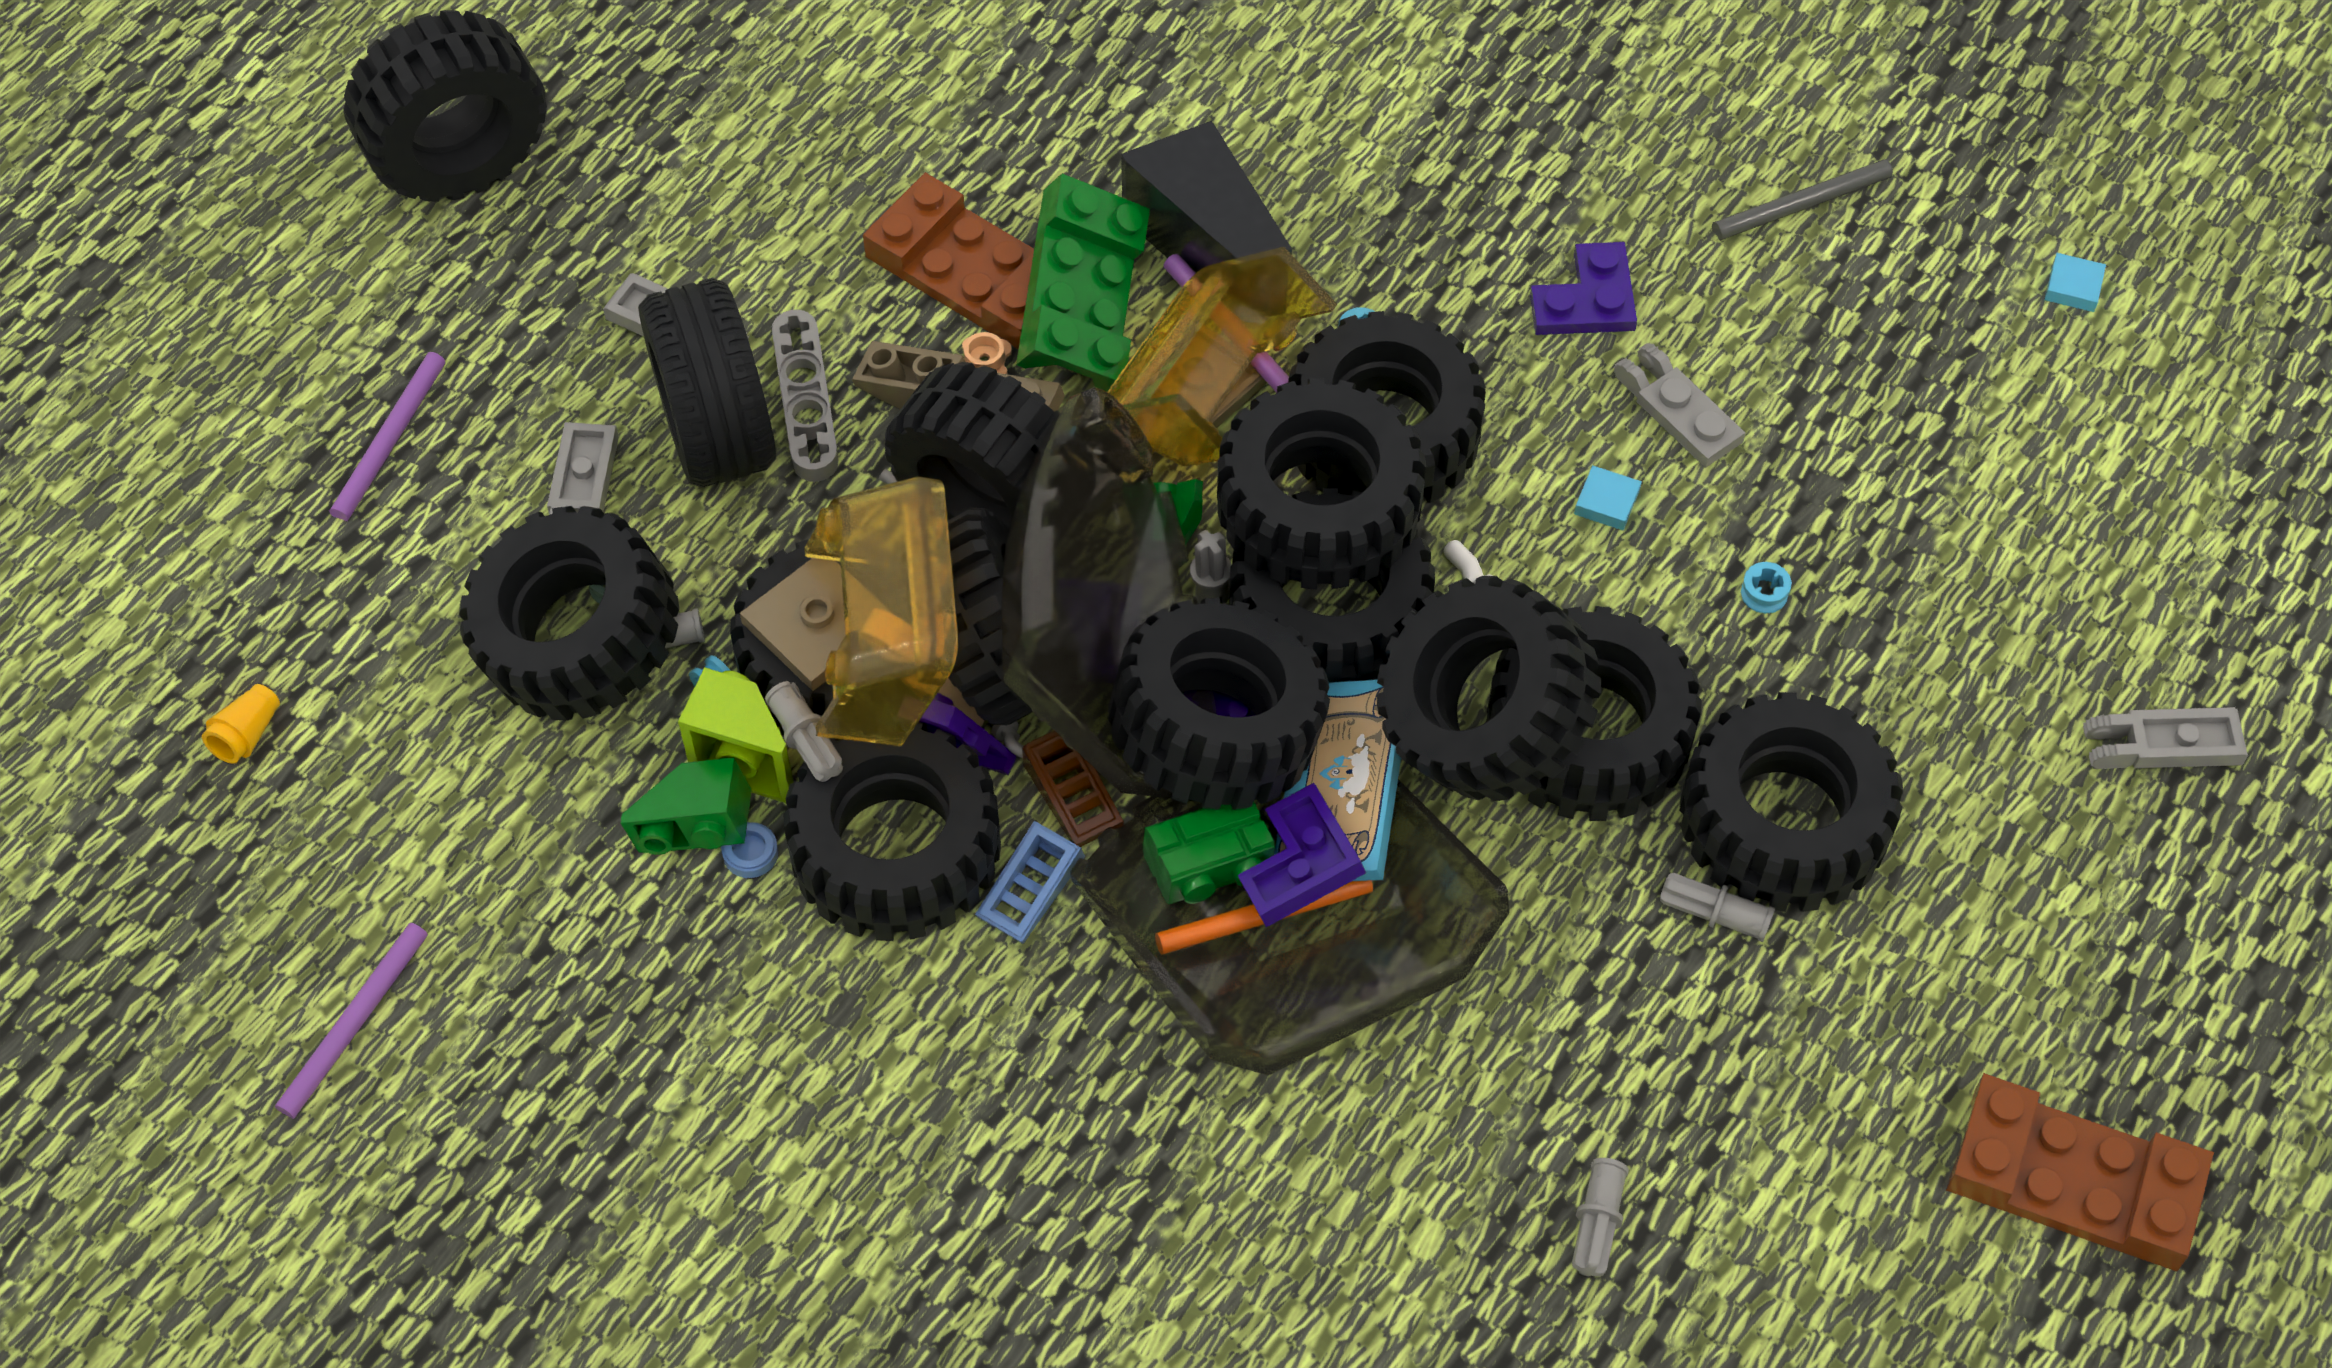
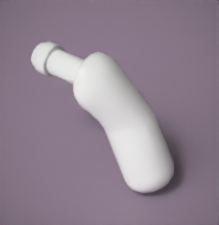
[1444,540,1493,584]

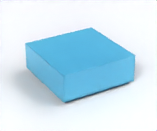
[2044,253,2106,312]
[1574,465,1642,531]

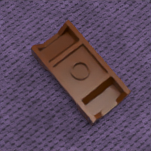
[863,172,1034,349]
[1946,1073,2214,1271]

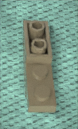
[852,341,1065,412]

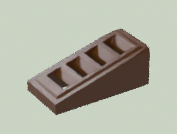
[1022,724,1124,847]

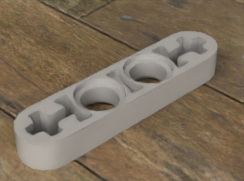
[772,310,839,482]

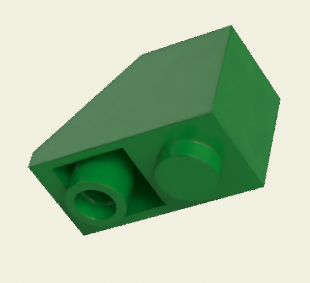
[620,757,752,855]

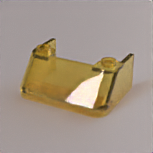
[1096,246,1337,466]
[804,476,958,746]

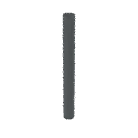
[1712,159,1893,241]

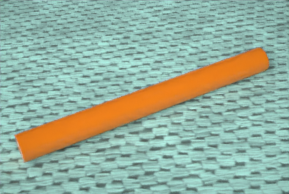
[1155,880,1373,955]

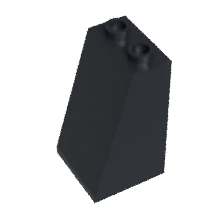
[1121,121,1292,326]

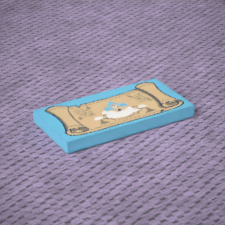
[1274,680,1401,881]

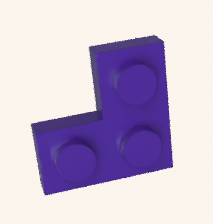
[1530,242,1637,335]
[1238,783,1366,927]

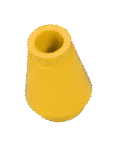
[202,684,280,764]

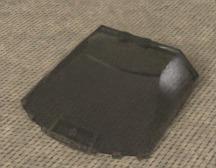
[1070,779,1510,1076]

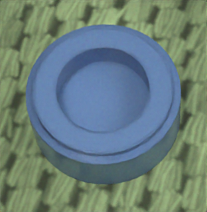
[721,822,778,878]

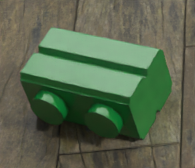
[1143,802,1275,905]

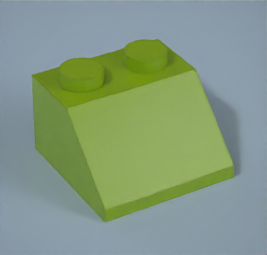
[678,667,793,803]

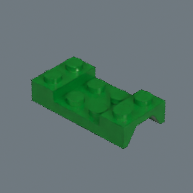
[1016,173,1150,397]

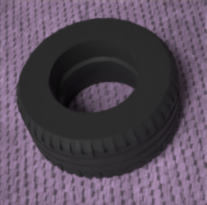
[638,278,777,488]

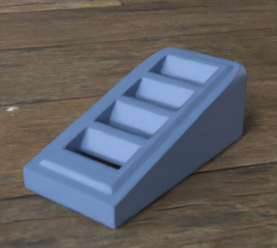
[975,821,1085,944]

